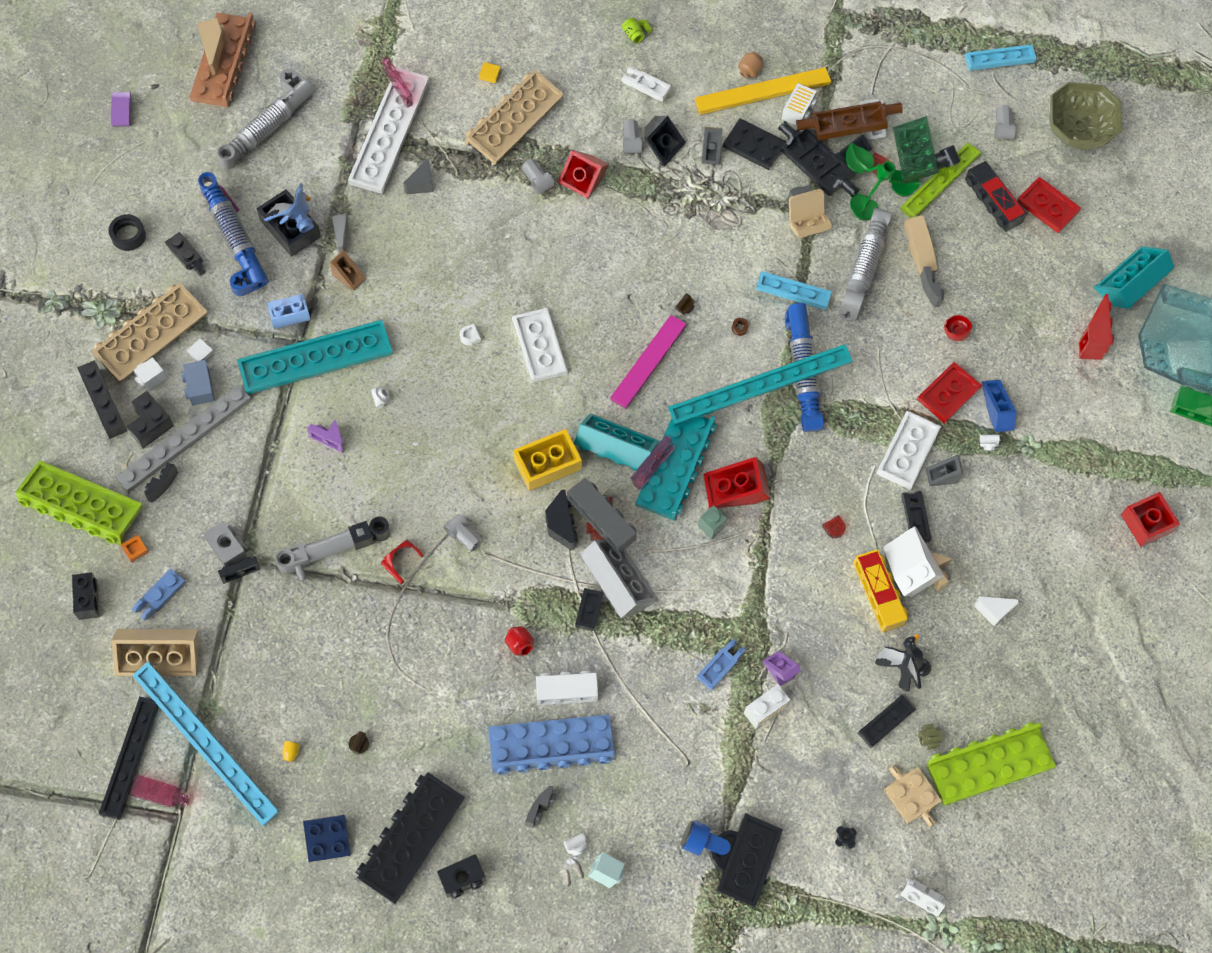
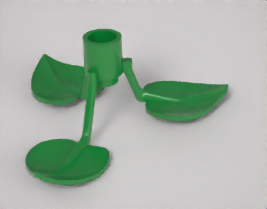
[846,142,922,221]

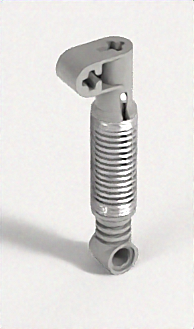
[217,68,315,169]
[839,207,892,321]

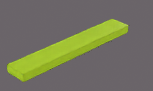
[900,142,981,218]

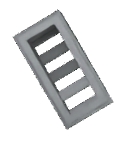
[332,214,348,253]

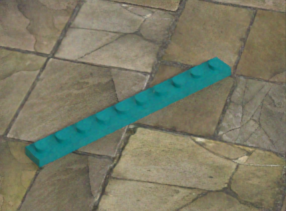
[668,344,853,426]

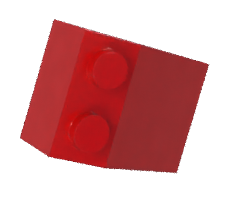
[703,457,770,508]

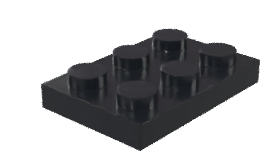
[723,118,786,170]

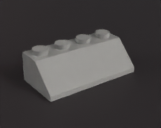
[580,539,658,618]

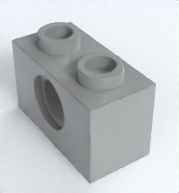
[203,521,247,566]

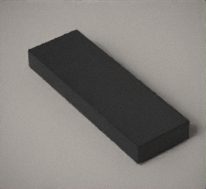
[857,695,916,748]

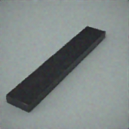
[99,696,159,820]

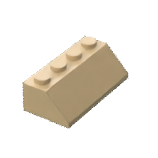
[112,629,199,676]

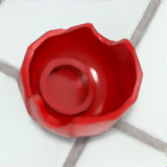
[944,315,972,341]

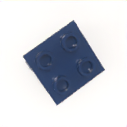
[303,815,351,862]

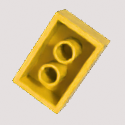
[513,429,582,491]

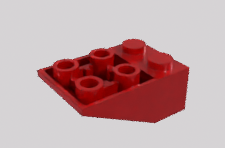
[1078,294,1114,360]

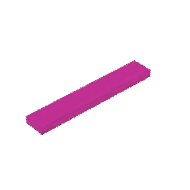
[610,315,686,409]

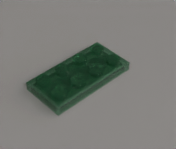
[893,116,939,184]

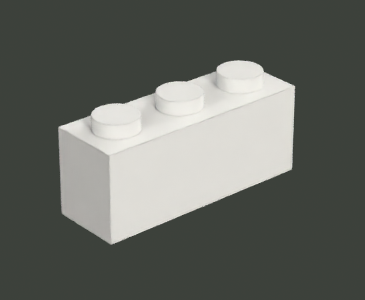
[536,671,598,706]

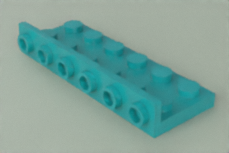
[635,415,717,521]

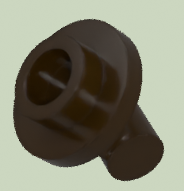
[675,293,695,314]
[349,731,369,754]

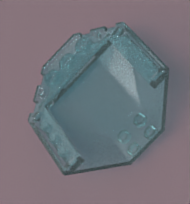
[1138,284,1212,393]

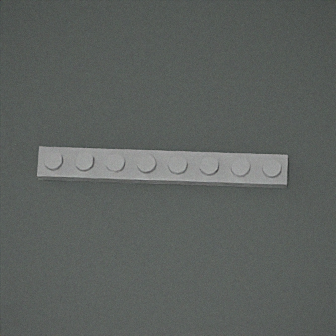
[116,385,251,493]

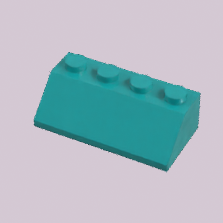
[1094,246,1175,309]
[574,413,659,472]

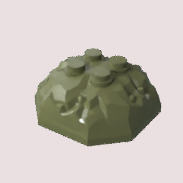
[1049,82,1122,150]

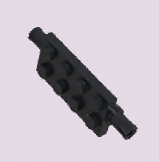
[778,121,860,197]

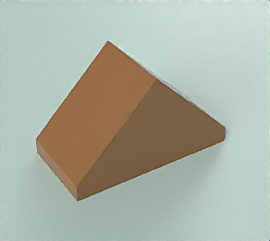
[330,250,365,290]

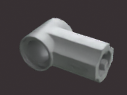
[994,105,1015,140]
[622,119,642,154]
[522,159,554,194]
[444,513,483,552]

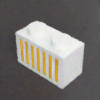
[781,83,817,125]
[744,684,790,729]

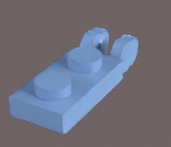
[132,568,186,621]
[696,639,746,691]

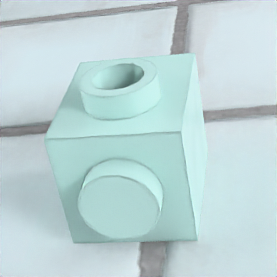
[588,852,625,888]

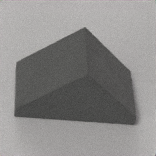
[403,159,432,194]
[926,455,963,486]

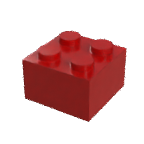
[1121,492,1180,547]

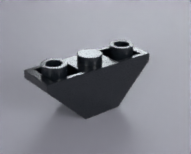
[545,489,578,550]

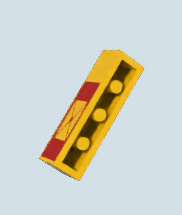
[853,549,908,633]

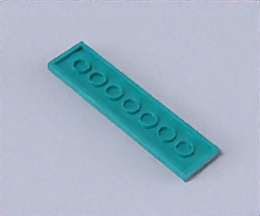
[237,320,393,395]

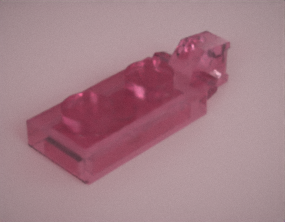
[130,775,190,808]

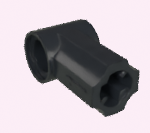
[922,145,961,174]

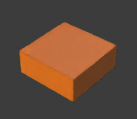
[120,535,149,563]

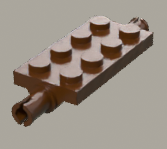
[796,101,903,140]

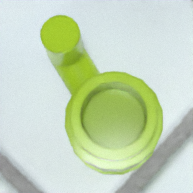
[621,17,653,44]

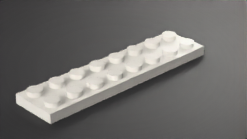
[348,67,429,194]

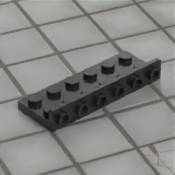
[355,772,465,905]

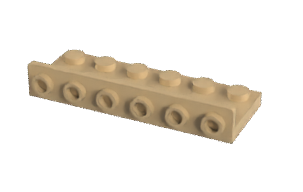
[465,69,564,165]
[92,283,208,383]

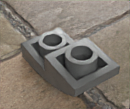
[920,267,944,307]
[525,786,556,828]

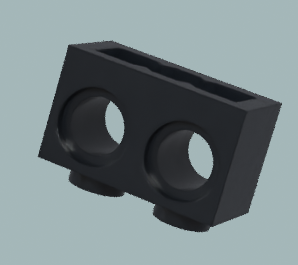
[72,572,99,620]

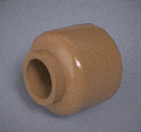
[738,52,764,79]

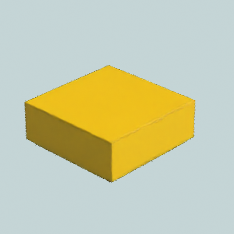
[479,62,501,83]

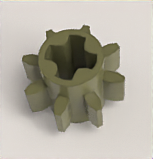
[918,723,943,750]

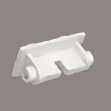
[901,879,947,917]

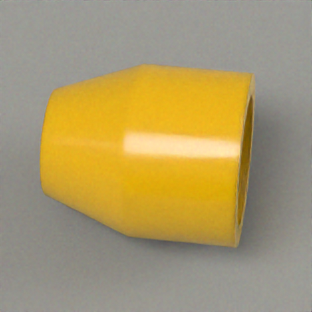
[282,741,301,762]

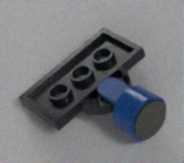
[681,813,783,908]

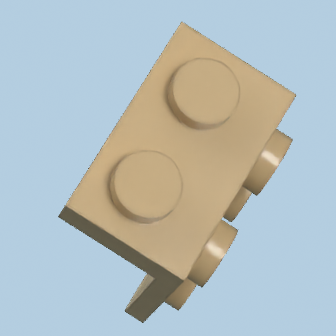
[789,189,832,238]

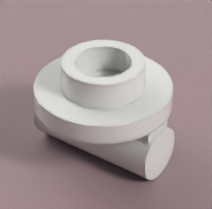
[371,386,390,408]
[980,435,1000,450]
[563,833,587,855]

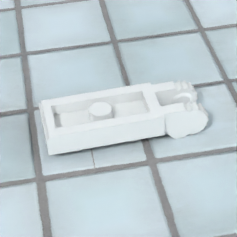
[621,67,671,102]

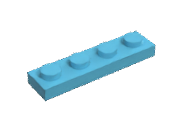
[965,44,1036,71]
[756,271,832,310]

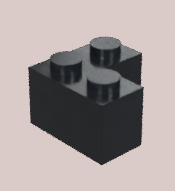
[127,391,174,449]

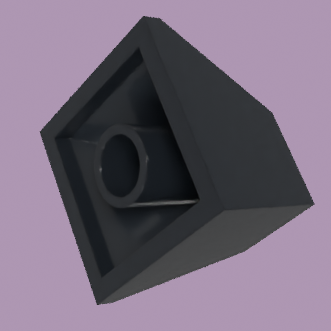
[644,115,686,166]

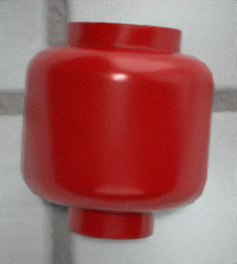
[505,626,534,656]

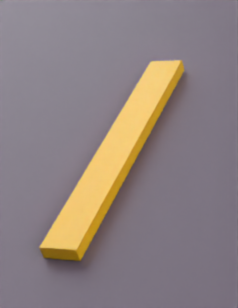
[694,67,831,115]

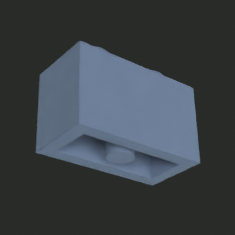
[181,360,215,406]

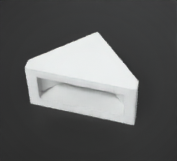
[974,597,1018,626]

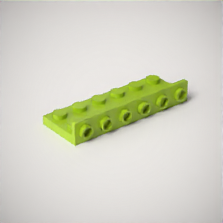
[15,460,143,546]
[926,722,1056,806]

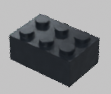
[256,189,321,257]

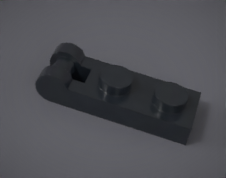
[901,491,932,542]

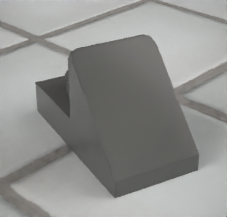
[701,127,723,165]

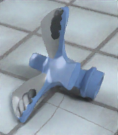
[264,183,314,232]

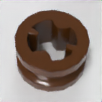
[731,318,749,336]

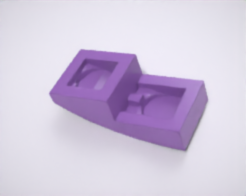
[111,92,131,127]

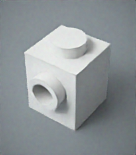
[134,357,167,392]

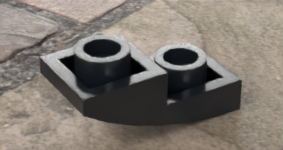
[144,462,178,502]

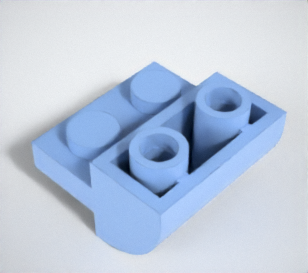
[267,294,310,329]

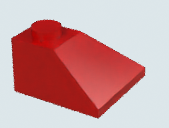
[558,150,609,199]

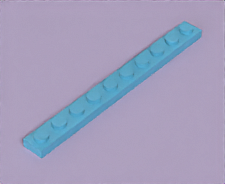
[132,662,280,826]

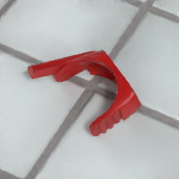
[381,539,424,584]

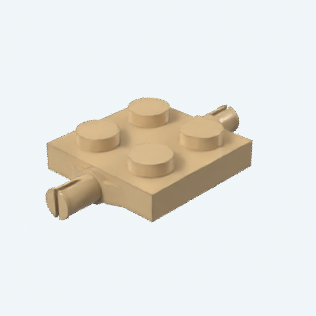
[884,764,942,828]

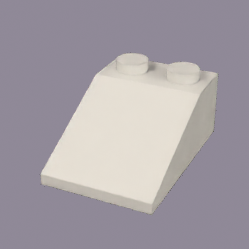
[883,526,944,597]

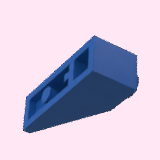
[982,380,1017,432]

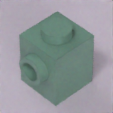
[698,505,727,539]

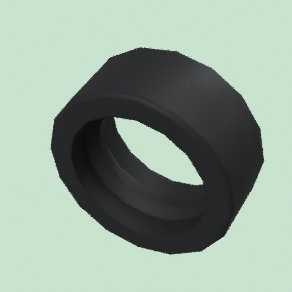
[108,214,146,251]

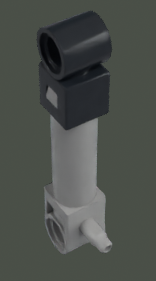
[275,516,390,582]

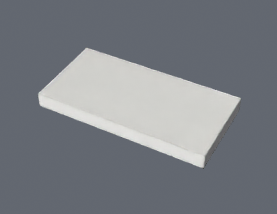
[512,308,568,383]
[876,411,941,490]

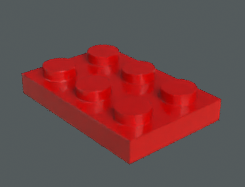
[1017,177,1081,234]
[916,362,982,424]

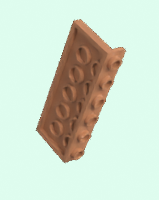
[189,12,256,107]

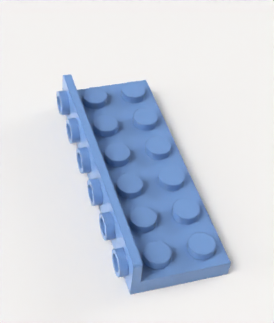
[489,714,615,774]

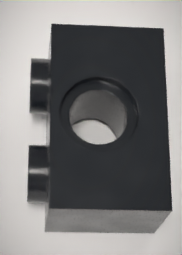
[437,854,486,899]

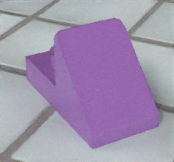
[307,420,344,453]
[763,651,801,686]

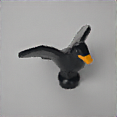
[875,634,932,692]

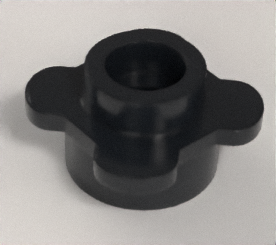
[835,826,857,849]

